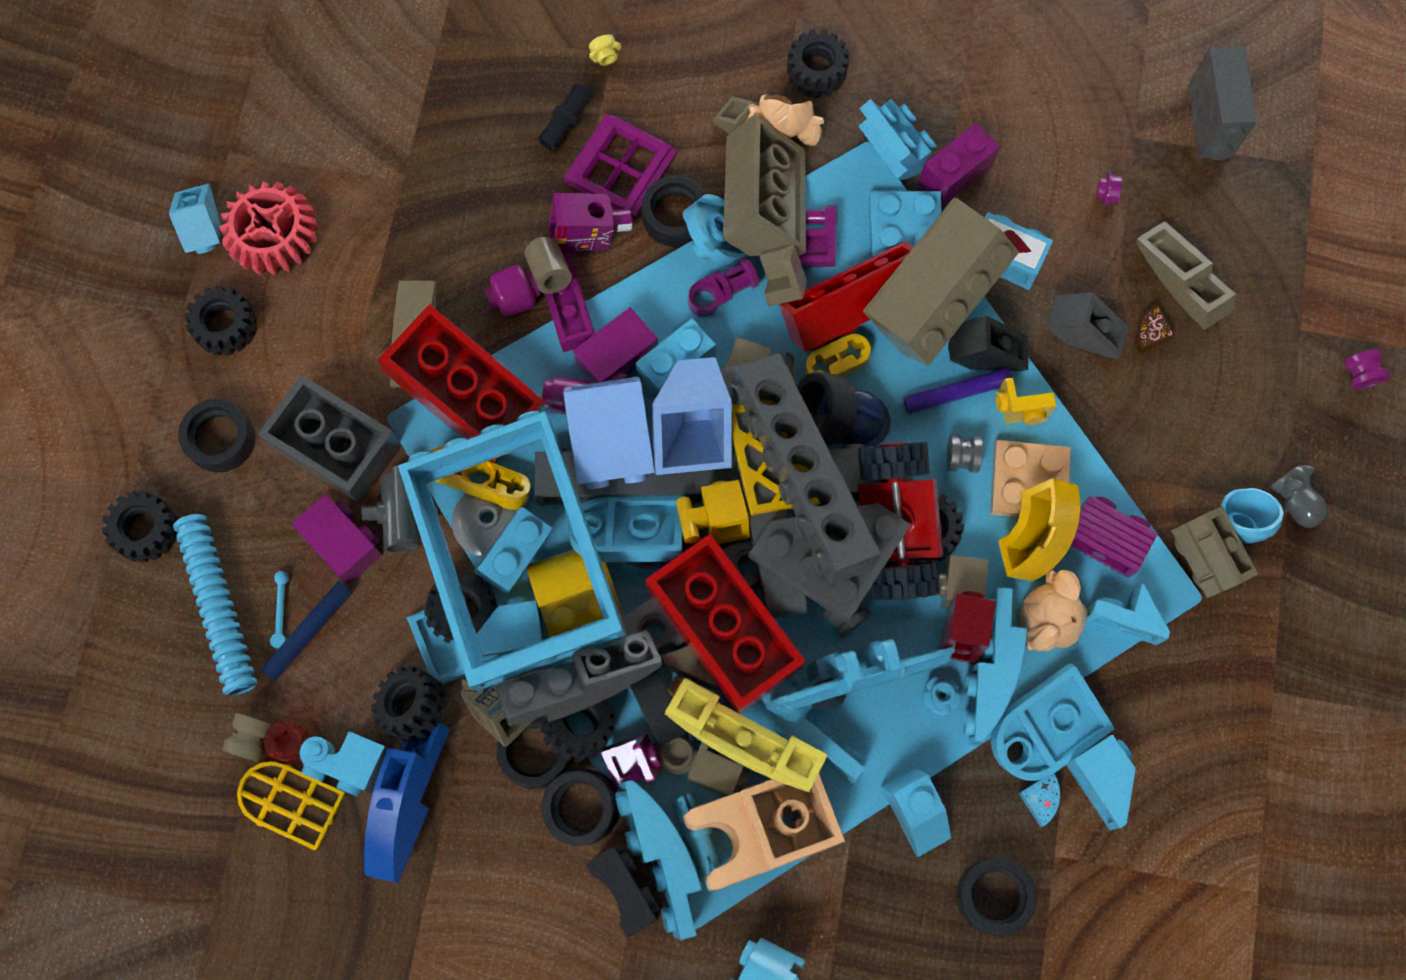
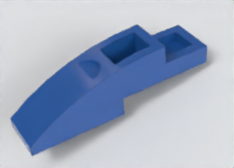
[364,722,450,884]

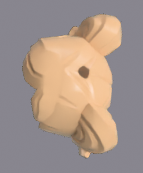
[746,95,824,146]
[1019,570,1088,652]

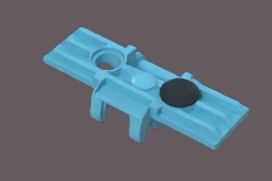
[765,639,955,715]

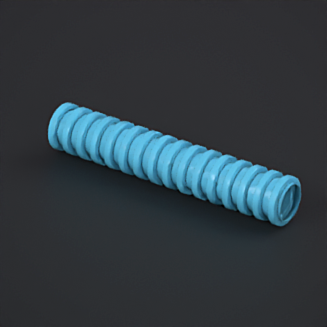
[173,514,258,696]

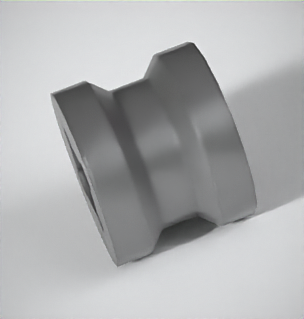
[947,434,983,473]

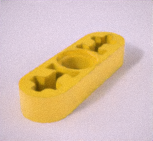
[430,446,530,510]

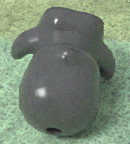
[1270,464,1328,528]

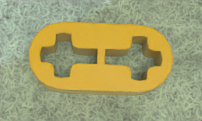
[805,334,871,377]

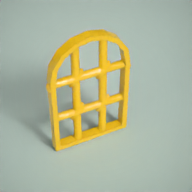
[237,761,346,851]

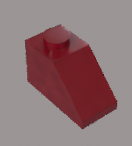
[938,591,996,664]

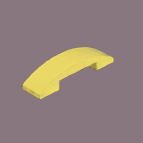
[665,678,828,792]

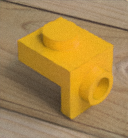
[995,378,1057,425]

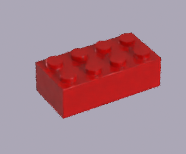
[379,304,545,464]
[645,534,806,715]

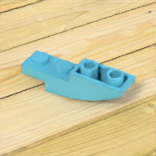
[963,588,1027,746]
[759,681,866,784]
[615,780,702,940]

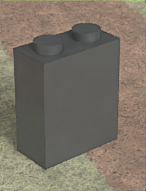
[1188,46,1257,160]

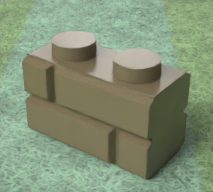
[1171,506,1258,598]

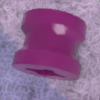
[1344,349,1390,390]

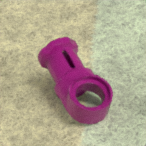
[688,257,759,317]

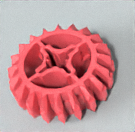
[219,180,318,276]

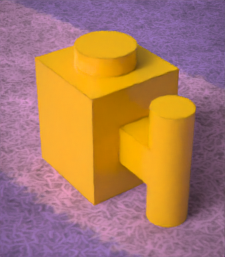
[676,480,750,544]

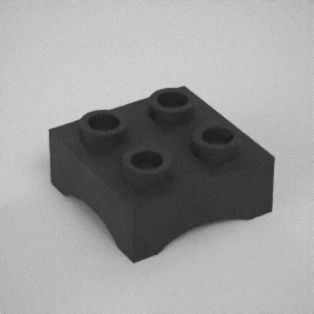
[586,847,660,938]

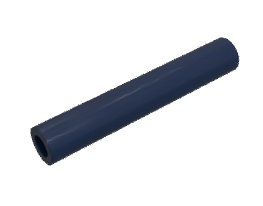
[261,581,352,681]

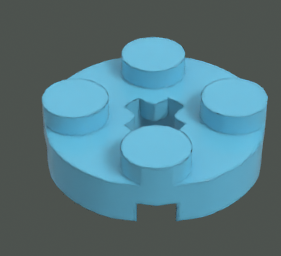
[683,194,744,265]

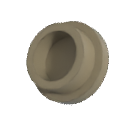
[659,736,697,775]

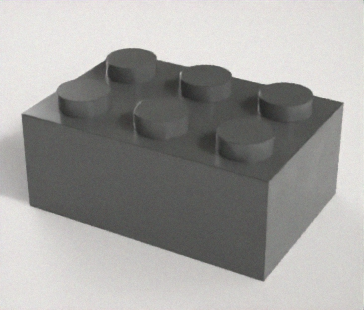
[257,375,401,504]

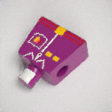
[548,193,632,254]

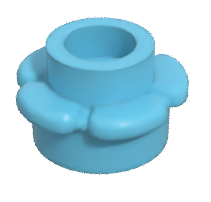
[922,677,961,715]

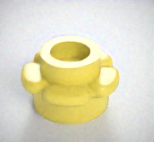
[589,34,621,66]

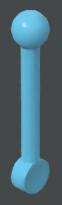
[270,570,289,649]

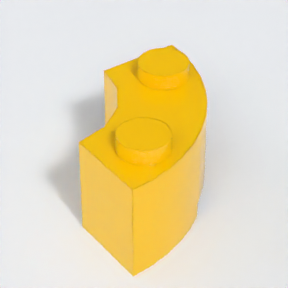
[998,478,1080,581]

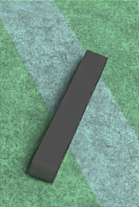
[719,363,807,619]

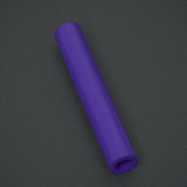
[903,367,1013,414]

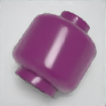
[484,265,540,317]

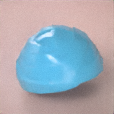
[1221,488,1283,544]

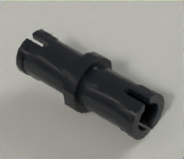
[537,84,593,151]

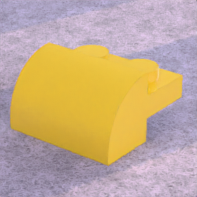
[526,549,623,638]

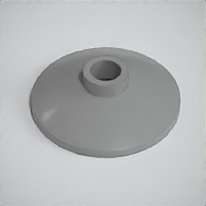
[452,487,516,558]

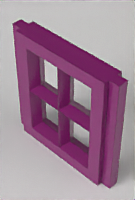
[564,114,677,219]

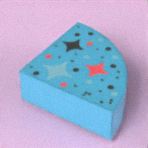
[1018,774,1060,827]

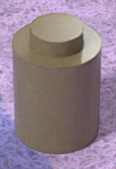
[524,237,572,294]

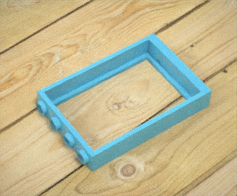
[398,411,627,691]

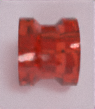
[264,721,310,763]

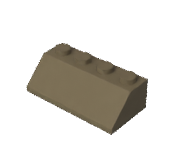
[723,113,806,256]
[863,198,1019,366]

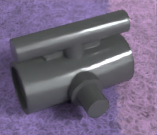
[361,466,438,553]

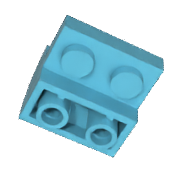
[859,99,937,180]

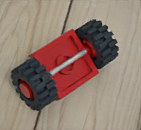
[857,442,943,601]

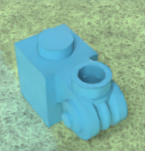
[300,732,388,797]

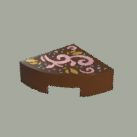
[1136,304,1175,353]

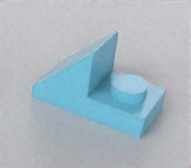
[1086,584,1170,645]

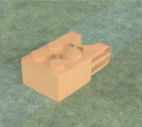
[683,774,845,891]

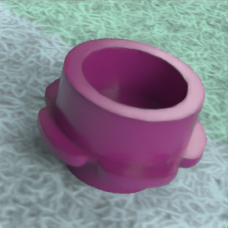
[1096,172,1122,207]

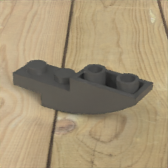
[496,630,662,726]

